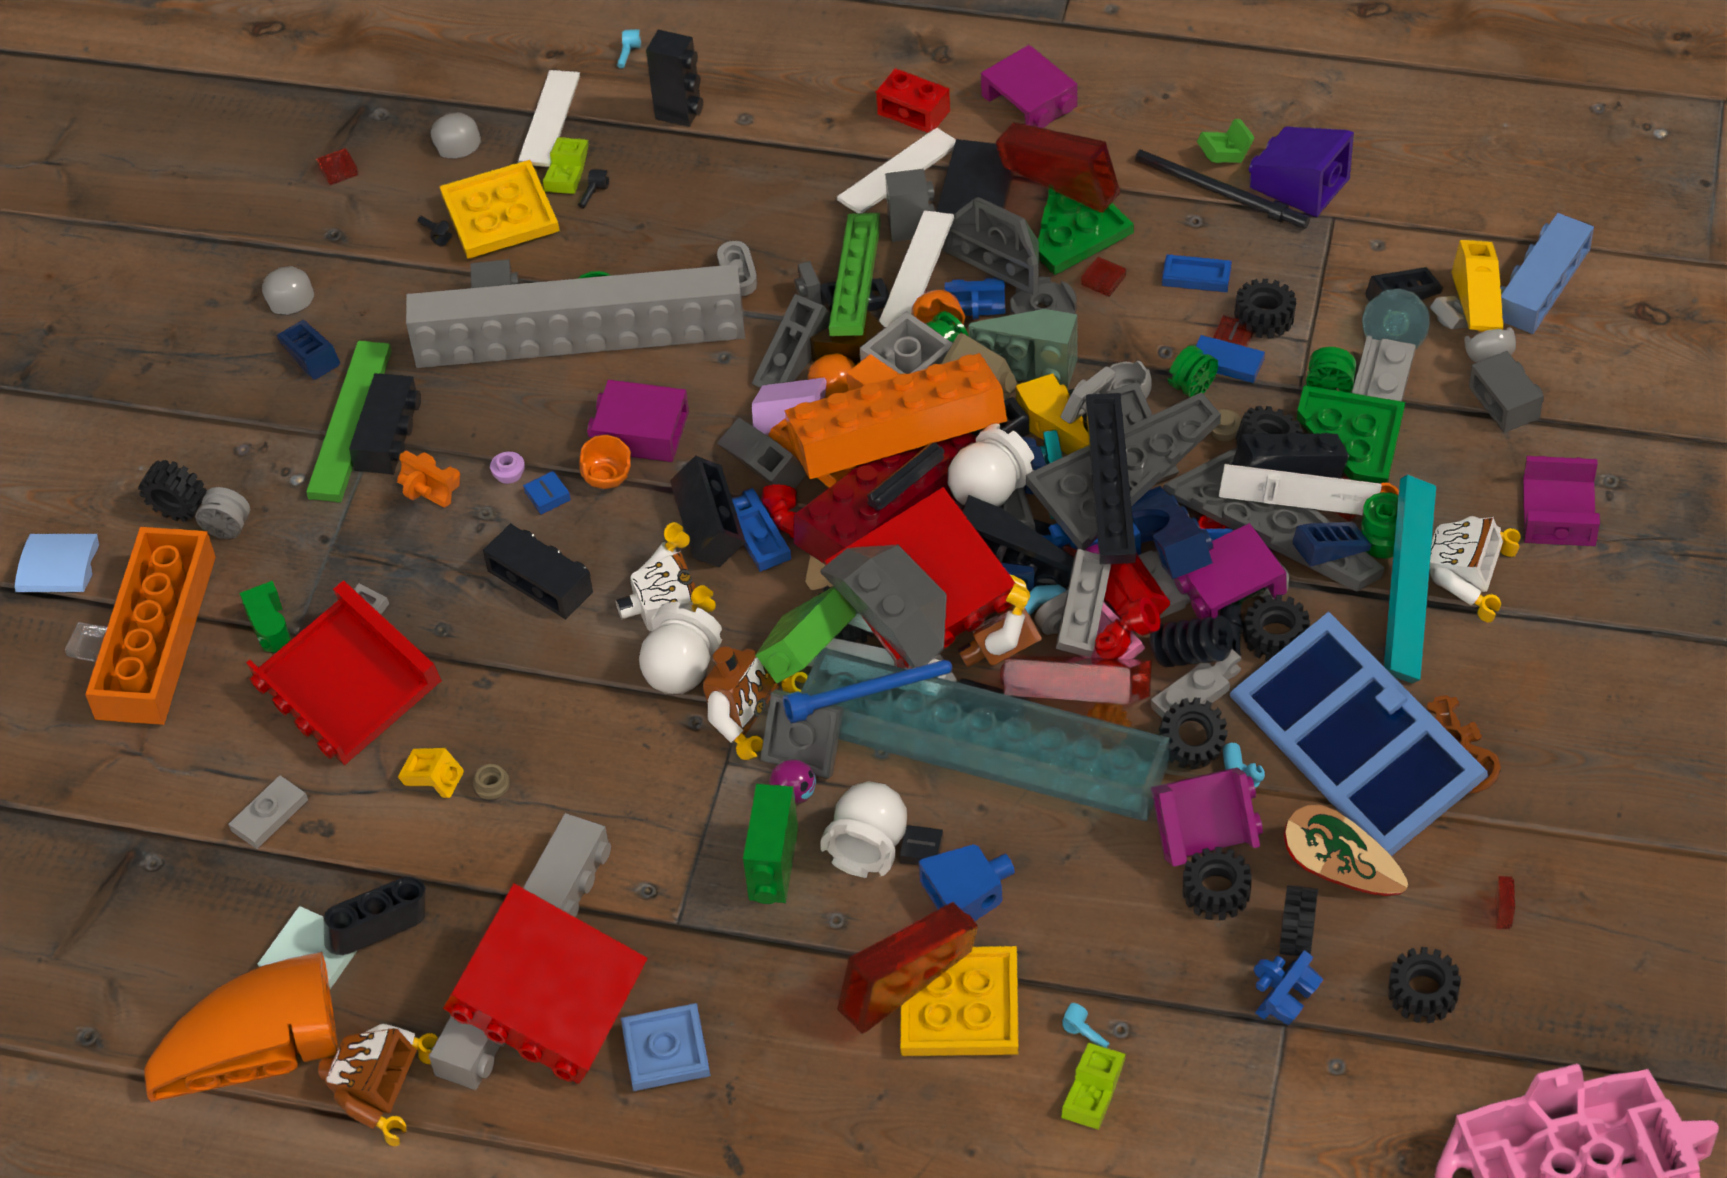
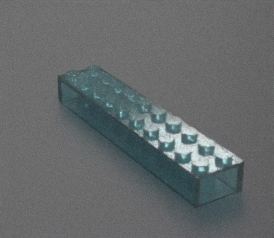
[801,648,1170,822]

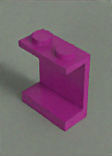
[981,45,1077,135]
[1523,456,1600,546]
[1174,523,1287,620]
[1151,767,1263,867]

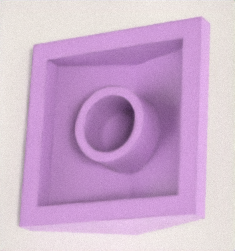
[752,378,827,436]

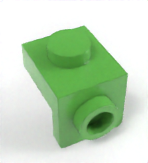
[1196,119,1254,163]

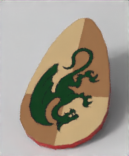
[1284,805,1408,896]

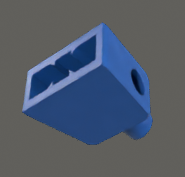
[919,844,1015,935]

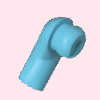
[1025,585,1066,615]
[1222,743,1265,787]

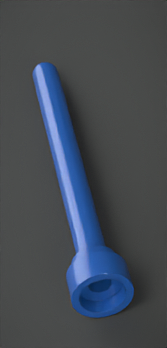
[783,660,952,724]

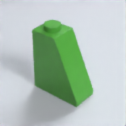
[756,586,857,683]

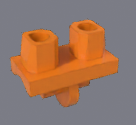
[397,450,460,508]

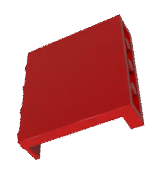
[825,487,1016,672]
[246,580,442,766]
[443,883,648,1084]

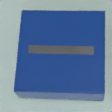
[523,471,571,515]

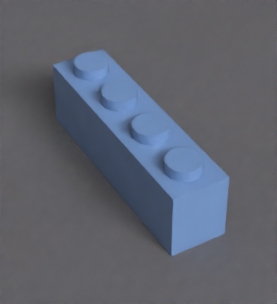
[1501,213,1594,334]

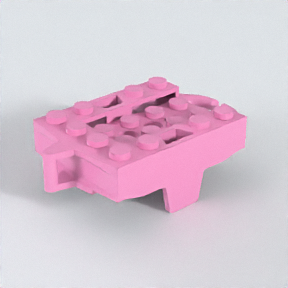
[1435,1064,1719,1178]

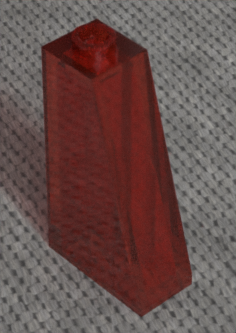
[995,122,1121,212]
[1000,655,1152,704]
[837,902,978,1034]

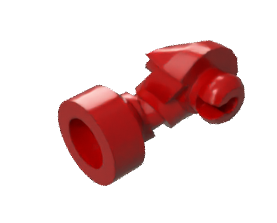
[761,484,797,538]
[1095,597,1160,660]

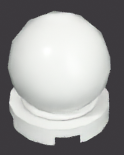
[948,423,1035,507]
[639,602,722,694]
[820,781,907,878]

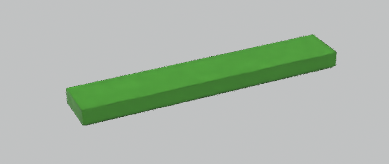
[829,213,881,336]
[306,341,392,502]

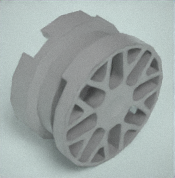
[195,487,251,539]

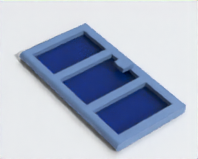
[1230,611,1488,856]

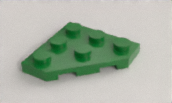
[1037,168,1134,275]
[1297,385,1405,484]

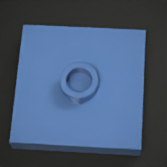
[621,1003,710,1091]

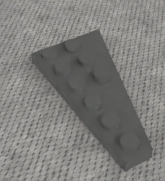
[1026,392,1221,550]
[1163,447,1385,591]

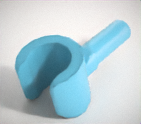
[617,29,641,69]
[1062,1003,1110,1048]

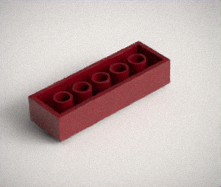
[794,433,977,564]

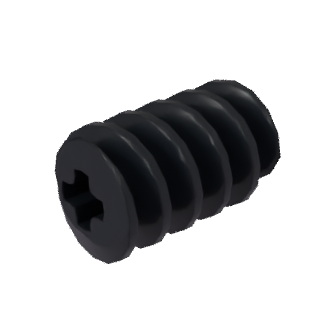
[1150,615,1233,668]

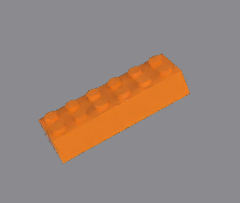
[784,353,1007,479]
[85,527,216,725]

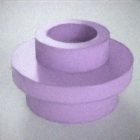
[490,452,525,484]

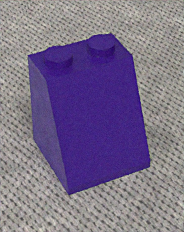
[1249,126,1354,218]

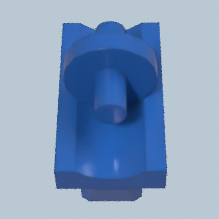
[945,278,1005,320]
[1254,950,1323,1025]

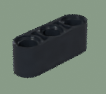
[323,877,425,955]

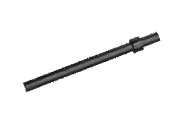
[1135,149,1310,229]

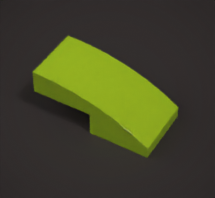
[543,137,588,194]
[1061,1043,1126,1130]

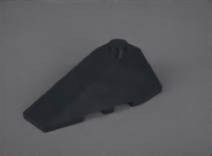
[961,495,1074,590]

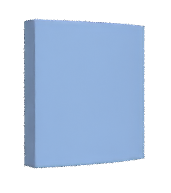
[15,534,99,592]

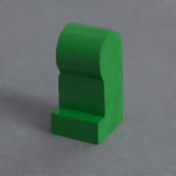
[239,581,291,653]

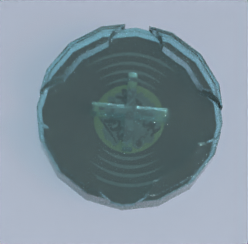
[1362,289,1430,350]

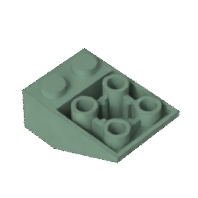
[969,309,1078,389]

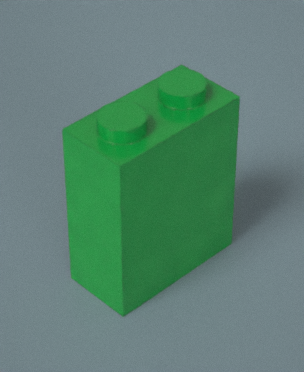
[743,784,798,904]

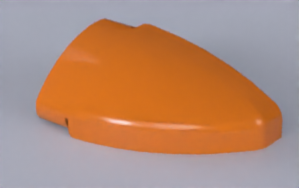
[144,952,339,1102]

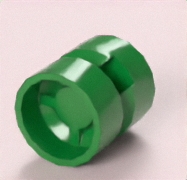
[1361,492,1399,559]

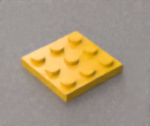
[439,160,560,259]
[901,946,1018,1056]

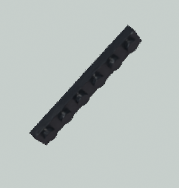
[1086,393,1136,565]

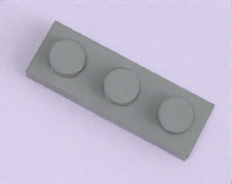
[1055,549,1111,657]

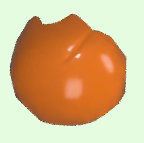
[911,290,965,326]
[807,353,856,398]
[579,435,631,490]

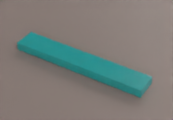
[1384,475,1436,683]

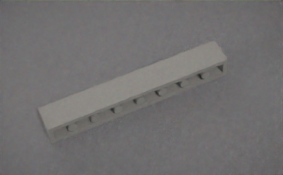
[429,813,611,1090]

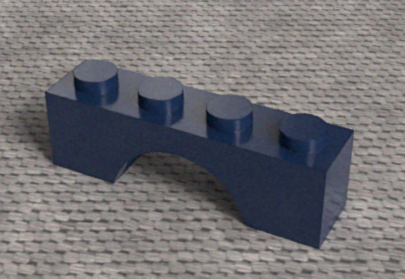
[1132,486,1214,579]

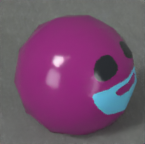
[769,759,816,805]

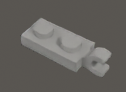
[1151,649,1241,726]

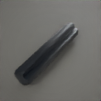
[867,442,945,511]

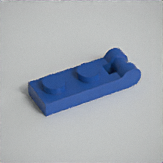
[732,488,791,572]

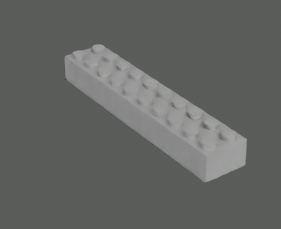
[406,264,745,368]

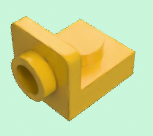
[398,748,464,798]

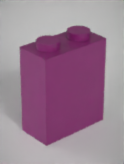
[588,380,689,462]

